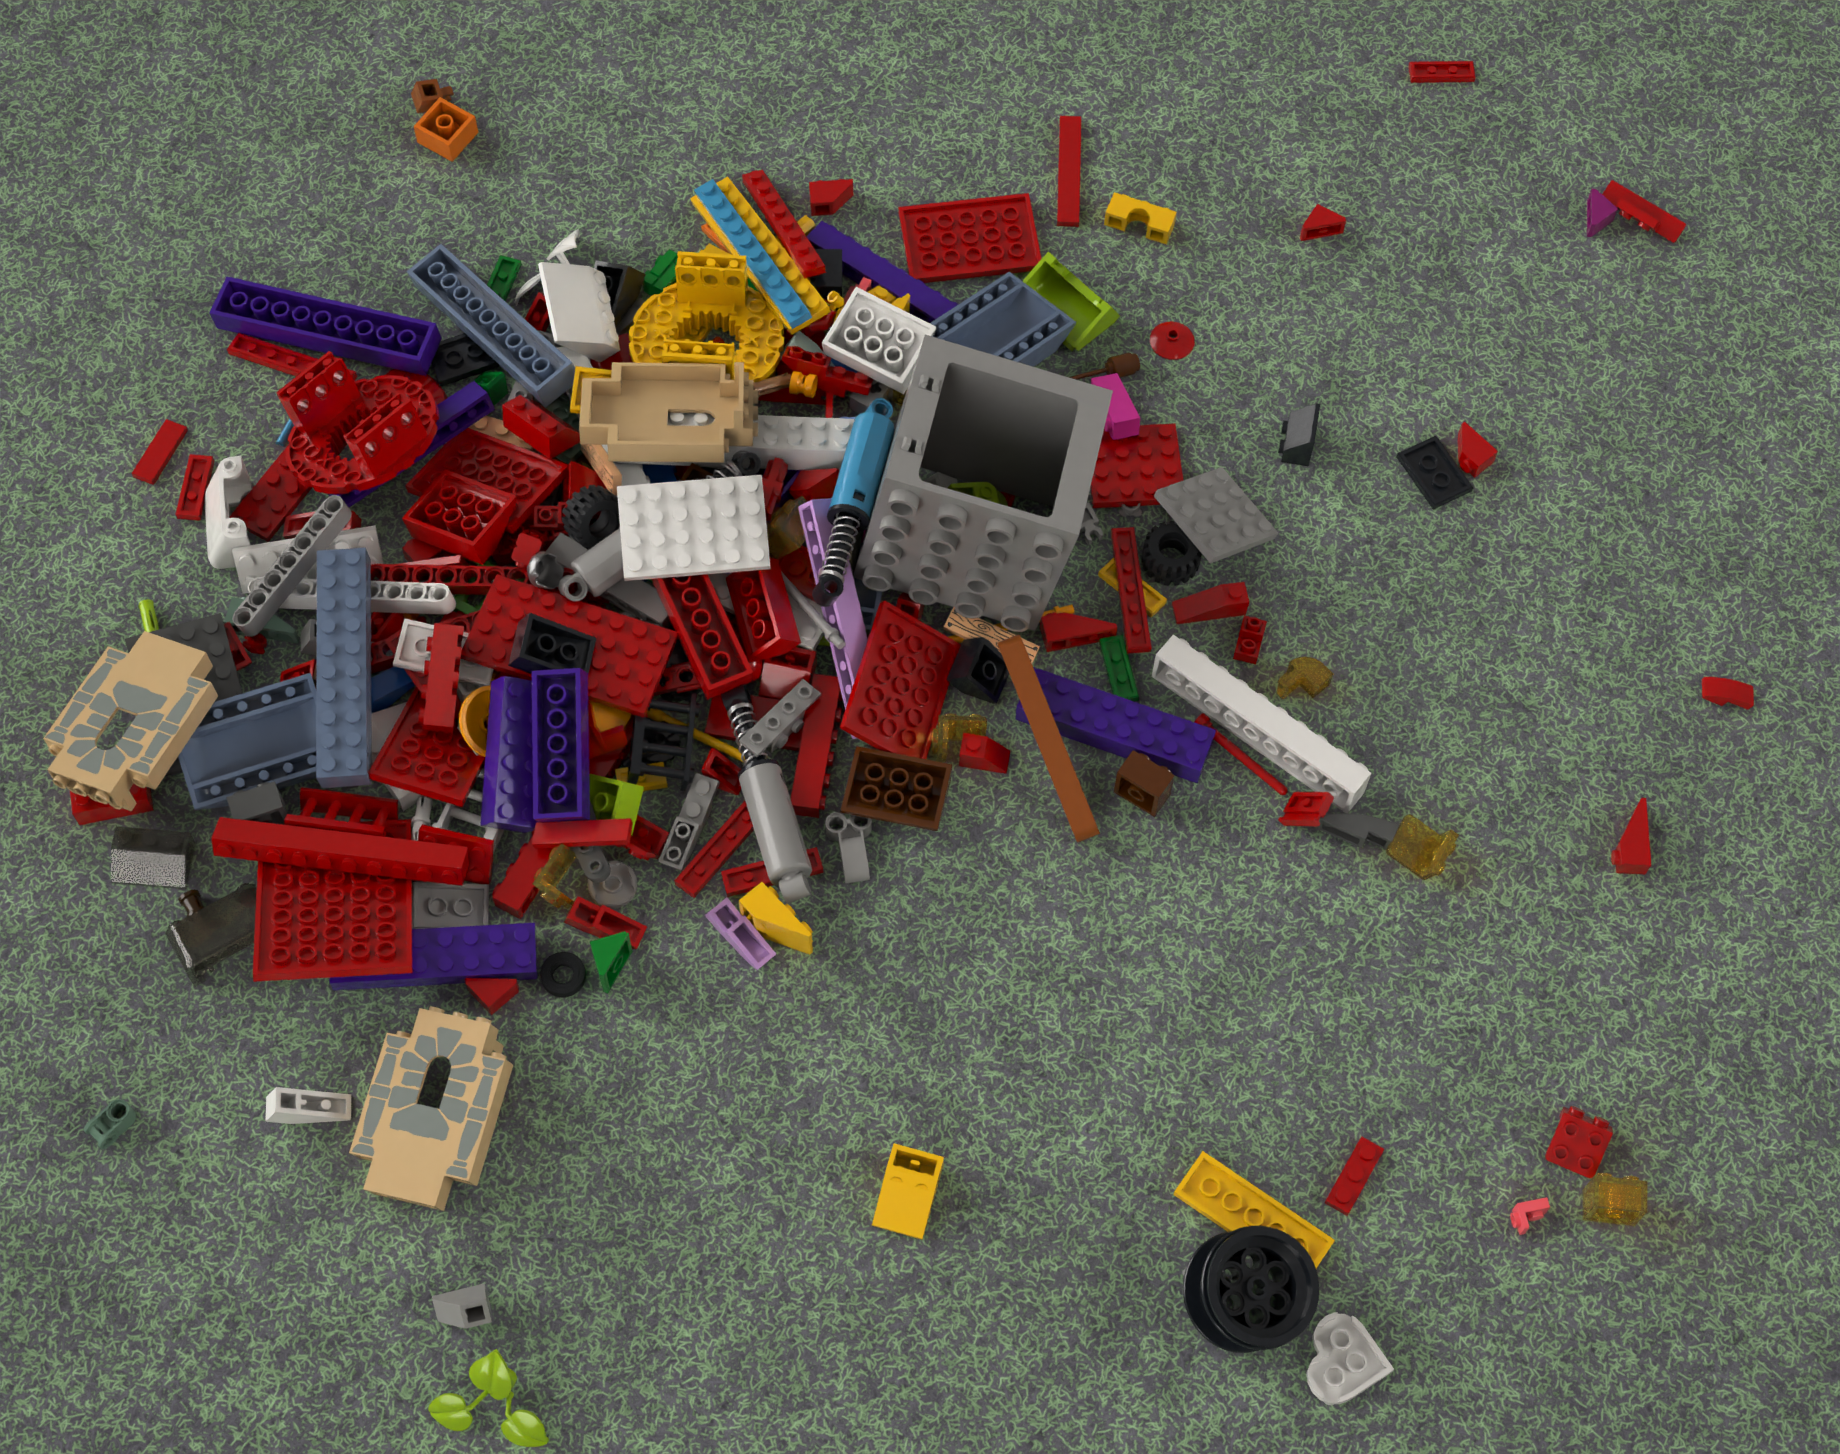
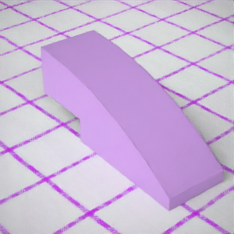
[705,898,776,970]

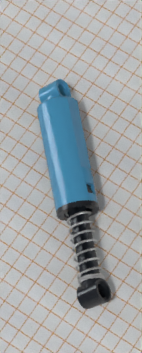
[812,398,895,607]

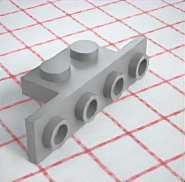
[739,679,821,757]

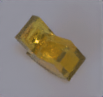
[1276,657,1333,699]

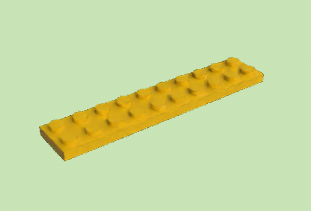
[690,177,831,335]

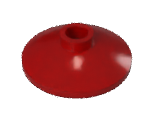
[1150,321,1195,360]

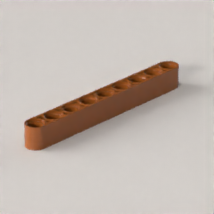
[997,634,1100,843]

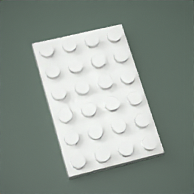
[617,475,770,581]

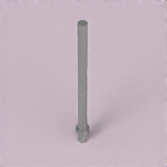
[781,571,846,650]

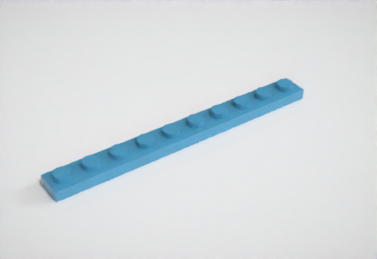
[694,179,812,329]

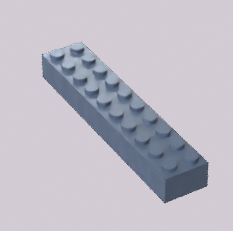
[407,244,575,407]
[316,547,372,788]

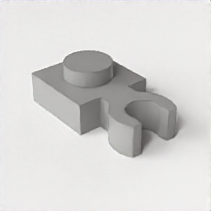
[1080,502,1103,545]

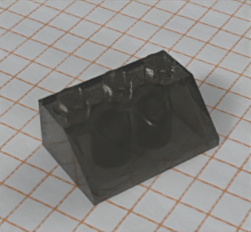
[111,826,196,889]

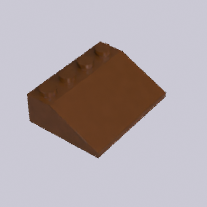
[840,746,952,831]

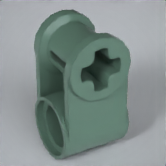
[84,1099,136,1150]

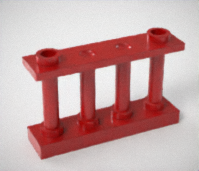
[284,787,398,837]

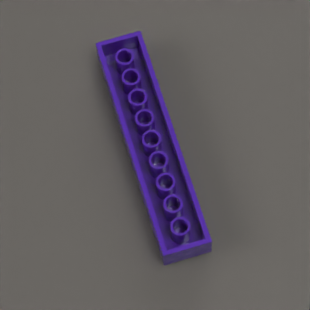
[209,276,442,376]

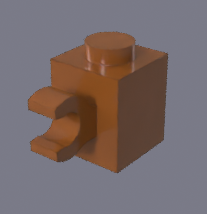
[411,79,454,113]

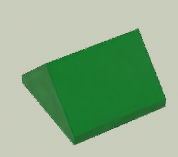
[590,931,633,994]

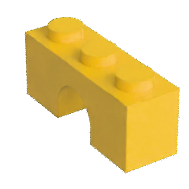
[1104,192,1177,245]

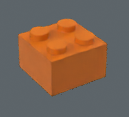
[414,97,478,162]

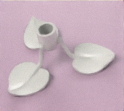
[515,229,580,306]

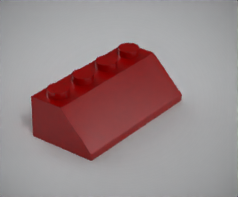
[726,558,801,662]

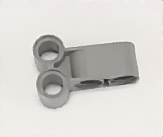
[825,812,872,884]

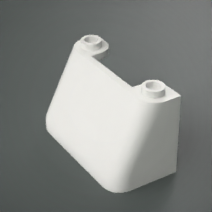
[204,456,252,569]

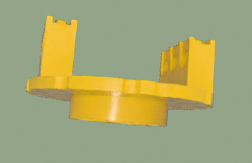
[629,251,784,382]

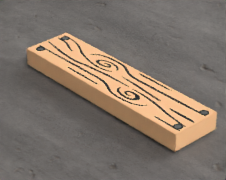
[581,444,622,496]
[943,607,1040,663]

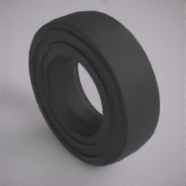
[540,952,586,997]

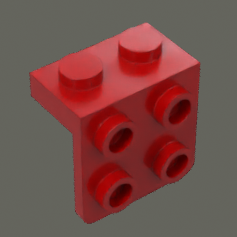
[615,814,670,861]
[1545,1106,1613,1178]

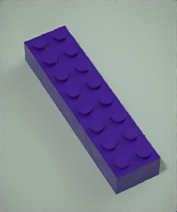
[1015,667,1216,783]
[330,923,538,991]

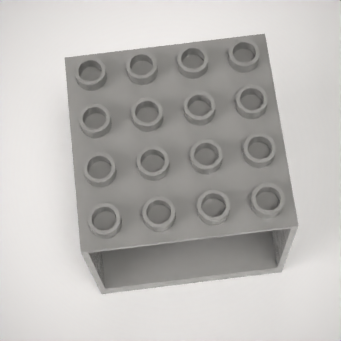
[853,335,1113,632]

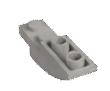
[658,773,720,871]

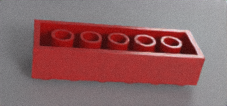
[652,574,753,700]

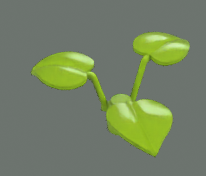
[428,1349,549,1447]

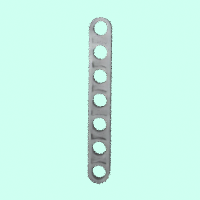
[232,495,352,637]

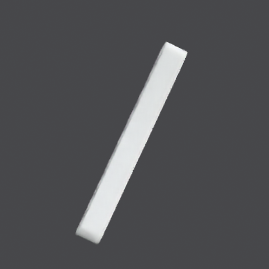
[248,577,456,615]

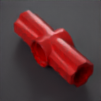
[762,457,788,521]

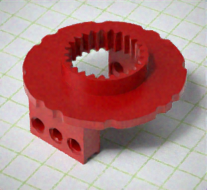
[276,351,439,494]

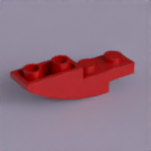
[782,346,874,398]

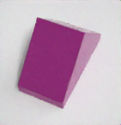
[1587,189,1618,237]

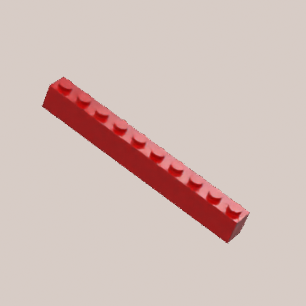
[492,713,648,919]
[211,817,469,886]

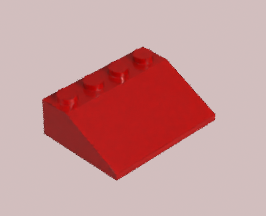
[402,469,518,565]

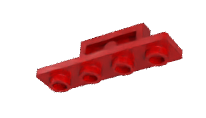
[1602,180,1686,243]

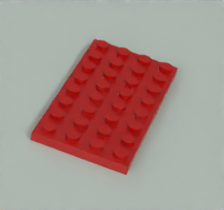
[461,574,678,718]

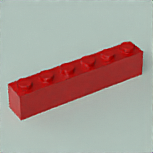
[790,673,843,818]

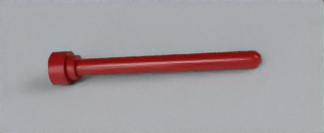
[1194,713,1288,795]

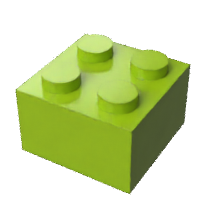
[589,774,644,835]

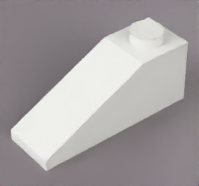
[266,1087,351,1124]

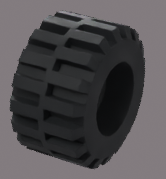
[562,485,620,549]
[1141,521,1202,586]

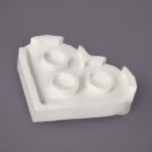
[1306,1312,1394,1405]

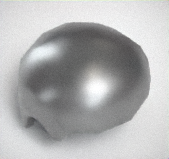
[527,551,564,590]

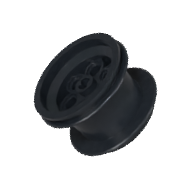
[1183,1226,1319,1353]

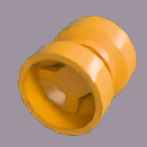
[789,371,818,398]

